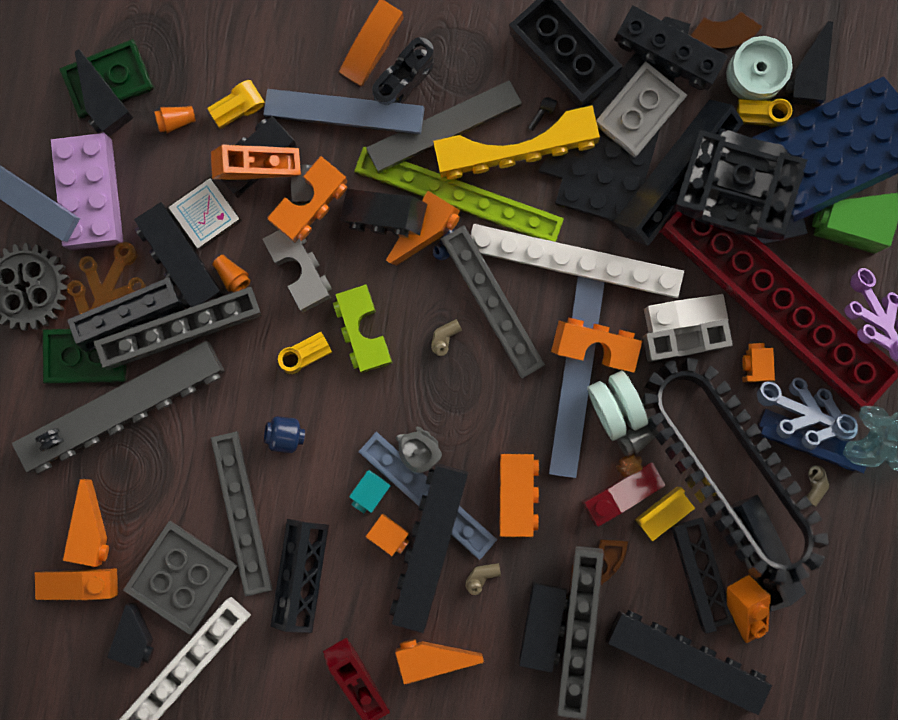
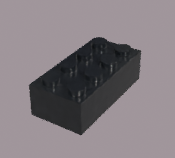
[509,0,622,108]

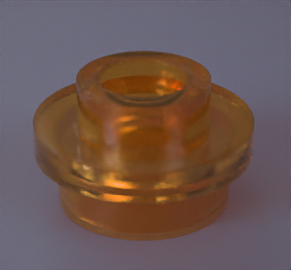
[616,454,643,477]

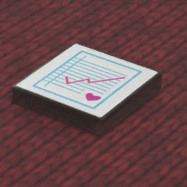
[167,176,242,251]

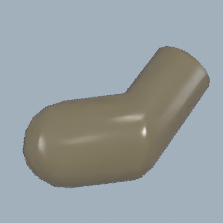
[431,319,462,356]
[806,465,829,507]
[466,563,501,595]

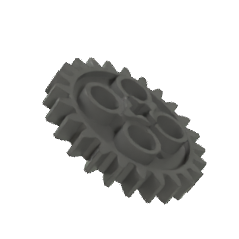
[0,243,71,331]

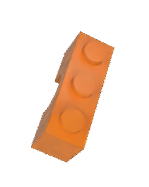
[267,156,347,243]
[551,317,642,373]

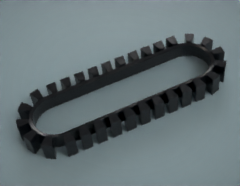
[641,358,828,586]

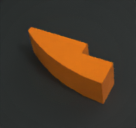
[339,0,404,87]

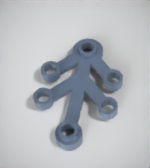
[757,378,858,449]

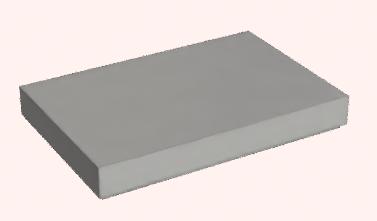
[596,62,687,158]

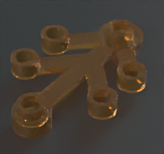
[67,242,146,314]

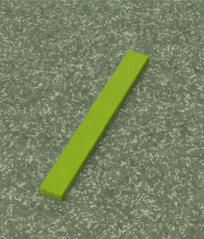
[354,146,564,242]

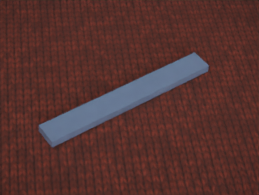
[549,276,605,478]

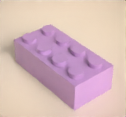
[51,133,123,251]

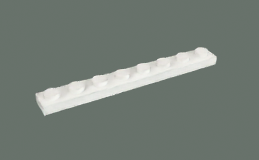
[471,224,684,298]

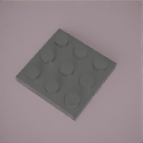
[123,521,238,635]

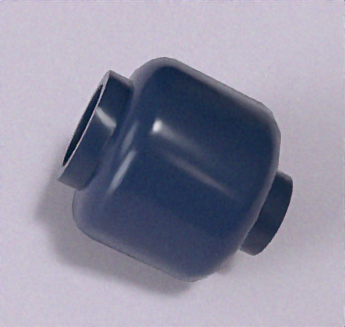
[264,416,305,453]

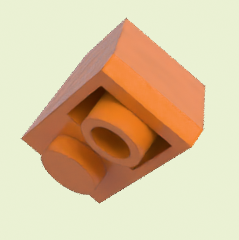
[727,575,770,643]

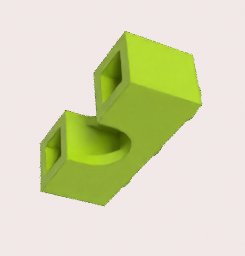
[333,285,392,373]

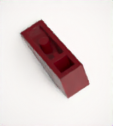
[581,462,666,526]
[323,637,390,720]

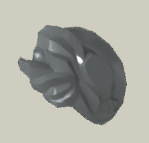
[395,426,442,473]

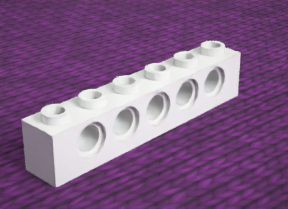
[120,597,251,720]

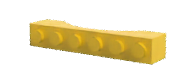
[433,105,600,180]

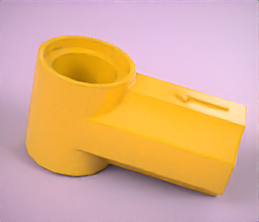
[207,80,265,129]
[736,99,793,128]
[278,332,332,374]

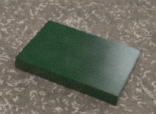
[59,39,154,119]
[43,329,126,384]

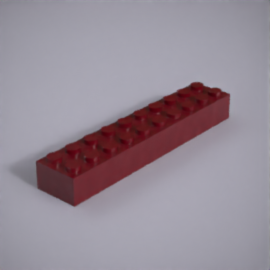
[659,211,898,412]

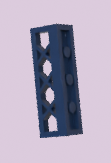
[757,409,867,473]

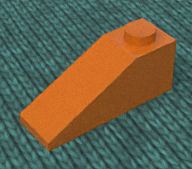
[211,145,301,180]
[386,191,460,266]
[63,479,109,567]
[35,568,118,600]
[396,639,484,684]

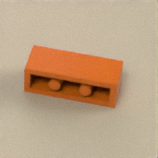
[499,454,539,537]

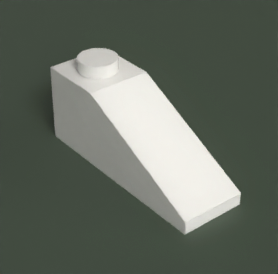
[644,294,728,333]

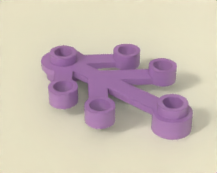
[844,268,898,362]

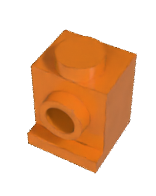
[742,343,775,383]

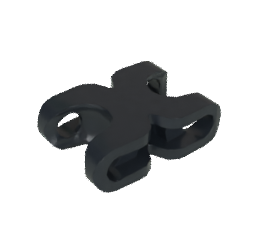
[372,37,434,105]

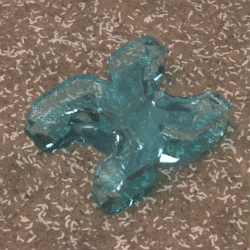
[843,406,898,470]

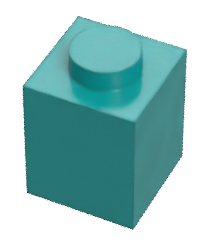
[349,470,391,514]

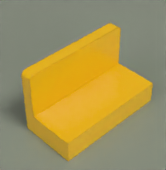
[635,487,695,541]

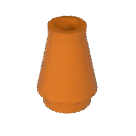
[154,106,196,133]
[212,255,251,293]

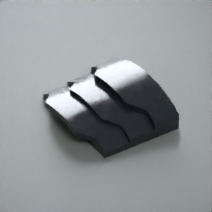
[675,130,808,240]

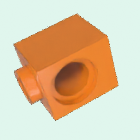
[366,514,409,556]

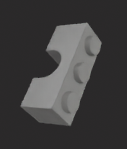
[263,230,332,313]
[642,319,733,363]

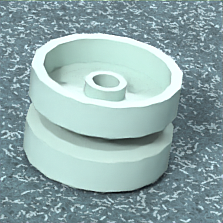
[726,36,793,101]
[587,371,648,441]

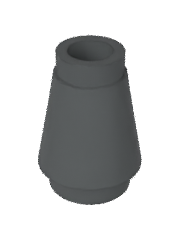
[617,425,659,457]

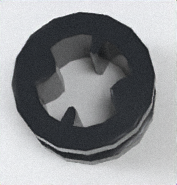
[35,429,64,451]

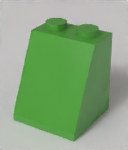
[812,193,898,254]

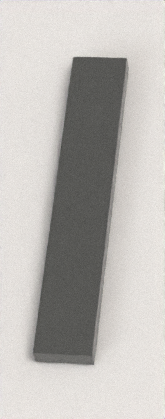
[366,80,521,173]
[441,225,545,378]
[210,431,273,597]

